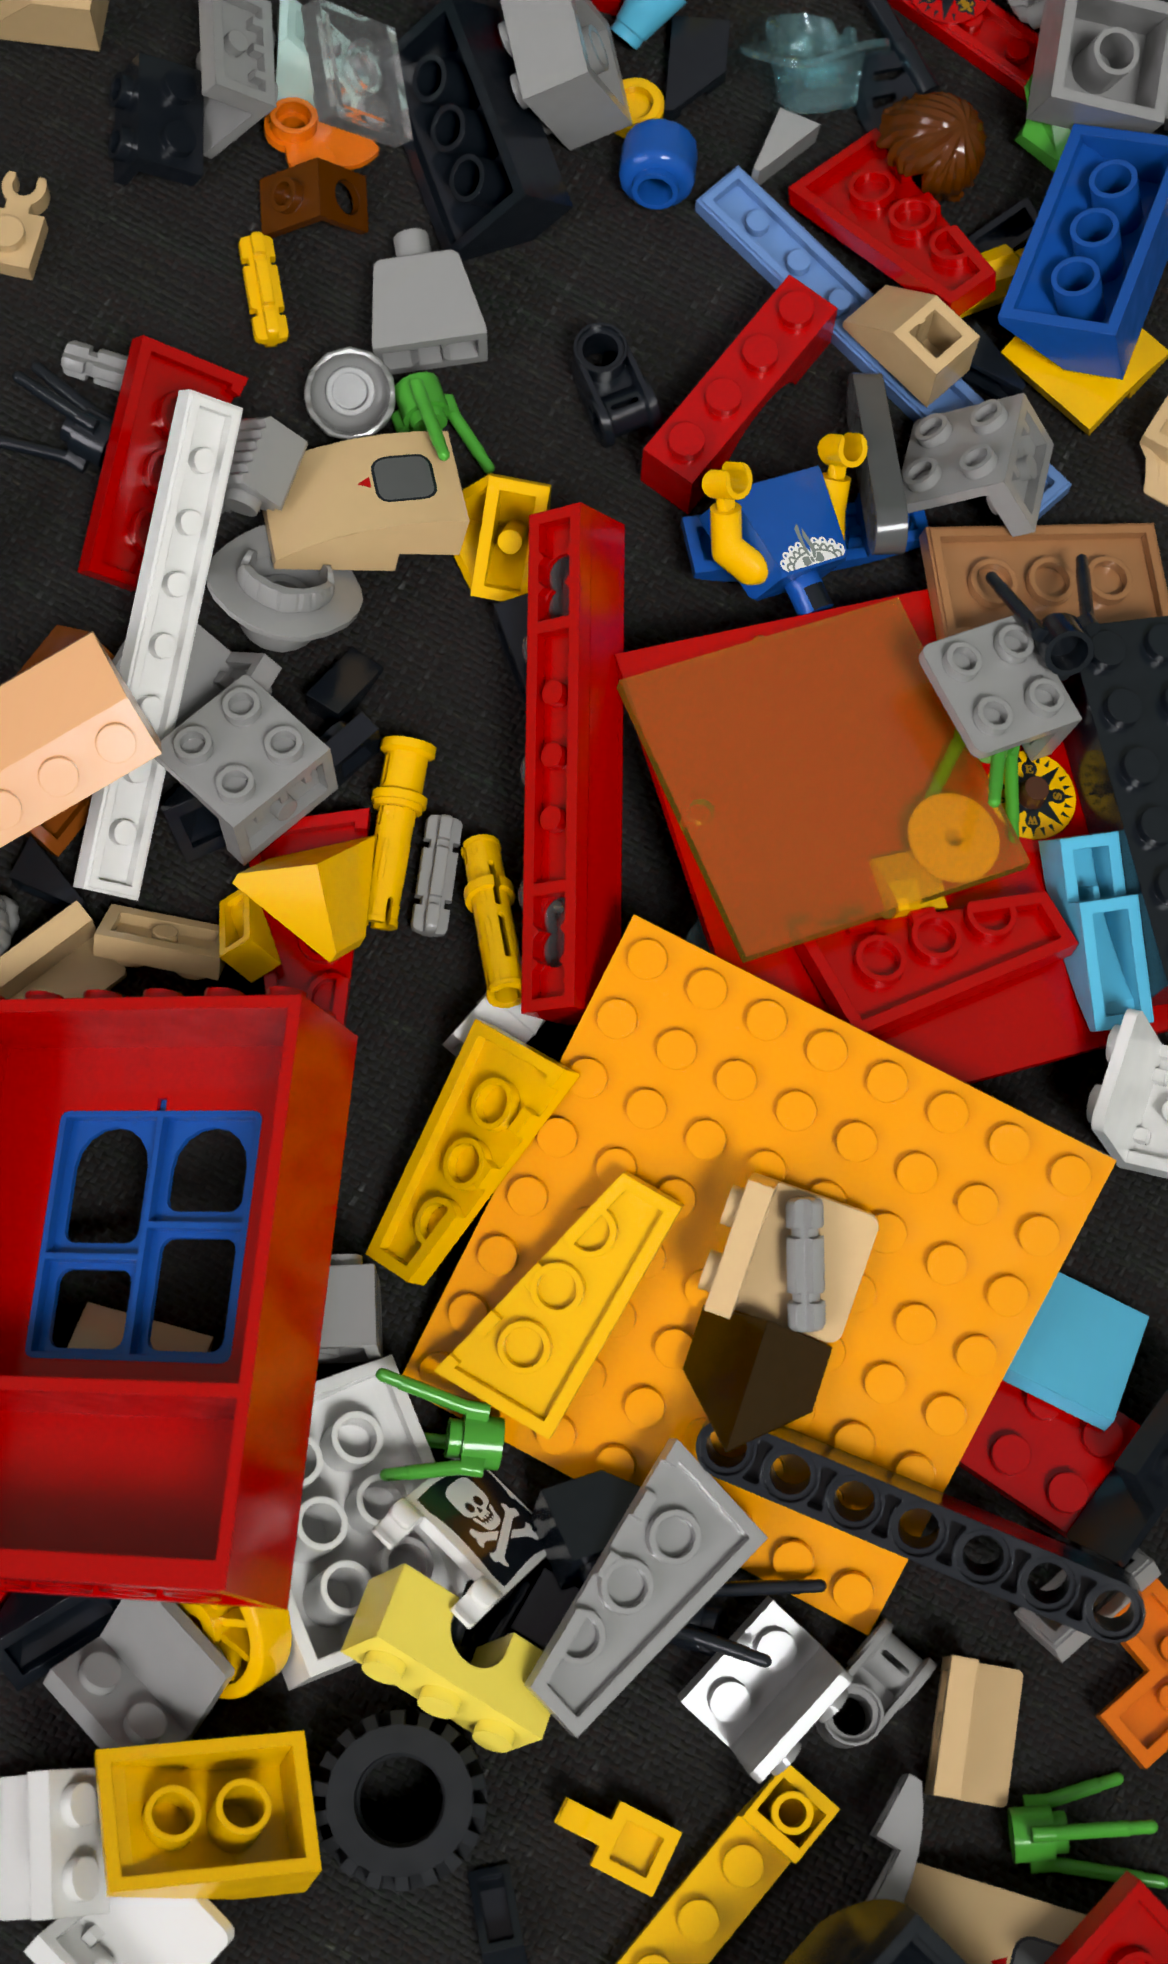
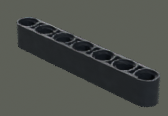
[695,1418,1146,1644]

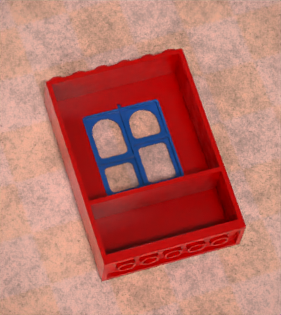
[0,986,358,1610]

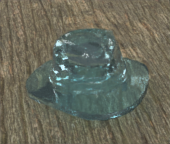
[739,13,891,114]

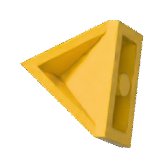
[453,473,552,602]
[232,835,376,963]

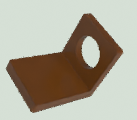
[260,157,369,238]

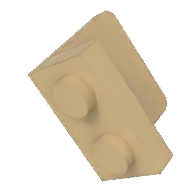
[698,1172,879,1343]

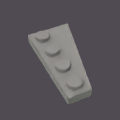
[524,1438,768,1738]

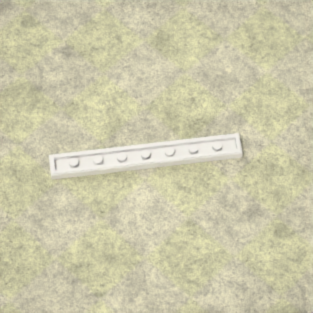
[73,389,243,901]

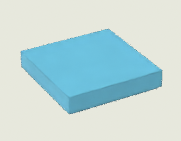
[1003,1272,1149,1431]

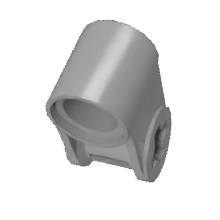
[815,1618,937,1749]

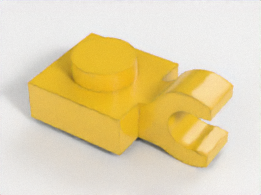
[554,1796,683,1897]

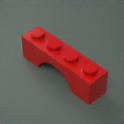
[640,274,838,514]

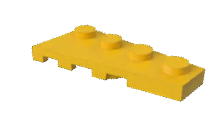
[365,1018,581,1286]
[434,1171,684,1440]

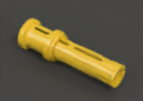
[367,736,437,931]

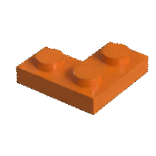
[1095,1578,1168,1769]

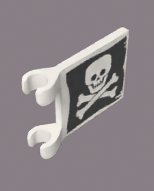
[371,1459,547,1630]

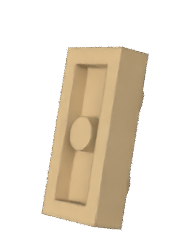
[93,904,226,980]

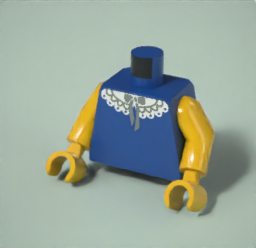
[699,432,868,616]

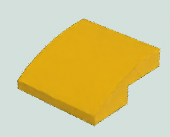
[1001,328,1168,436]

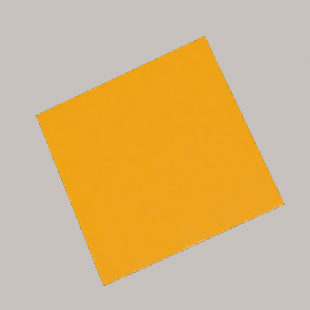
[402,914,1117,1636]

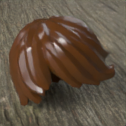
[876,92,987,202]

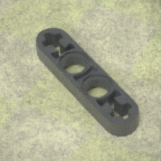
[846,373,908,555]

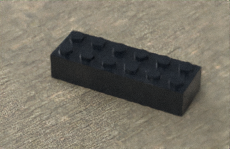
[1061,616,1168,1006]

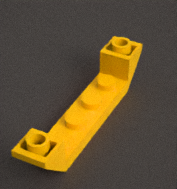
[615,1765,840,1964]

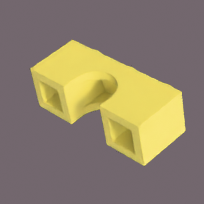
[341,1563,551,1753]

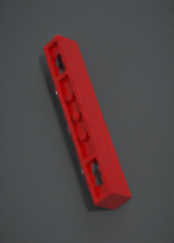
[518,502,625,1026]

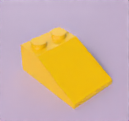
[94,1730,322,1900]

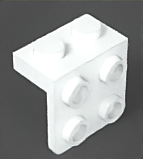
[1086,1008,1168,1179]
[0,1768,110,1921]
[24,1897,235,1964]

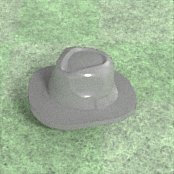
[207,525,363,653]

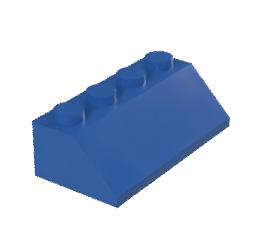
[998,123,1168,380]

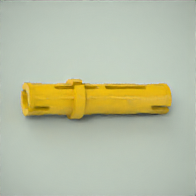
[460,834,522,1008]

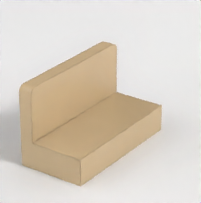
[0,900,127,999]
[924,1655,1023,1807]

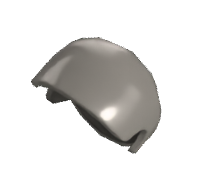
[304,346,395,441]

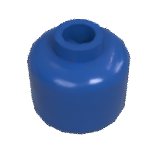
[619,118,698,210]

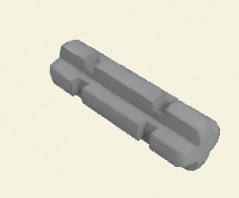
[61,340,128,391]
[410,814,463,937]
[785,1196,826,1332]

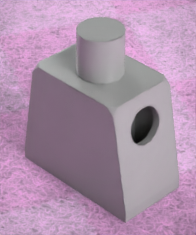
[372,228,488,375]

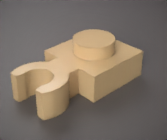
[0,171,50,281]

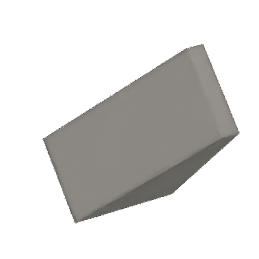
[751,107,821,185]

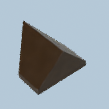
[683,1305,833,1453]

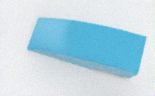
[1038,831,1154,1032]

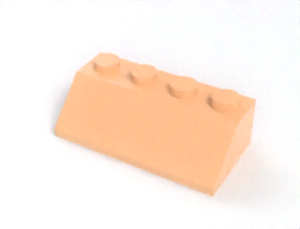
[0,631,162,848]

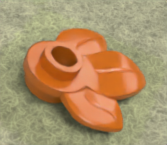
[264,97,379,170]

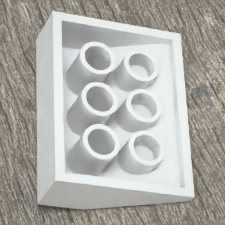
[281,1355,471,1691]

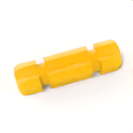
[238,231,289,348]

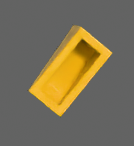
[219,889,282,983]

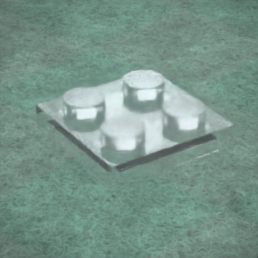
[301,0,413,148]

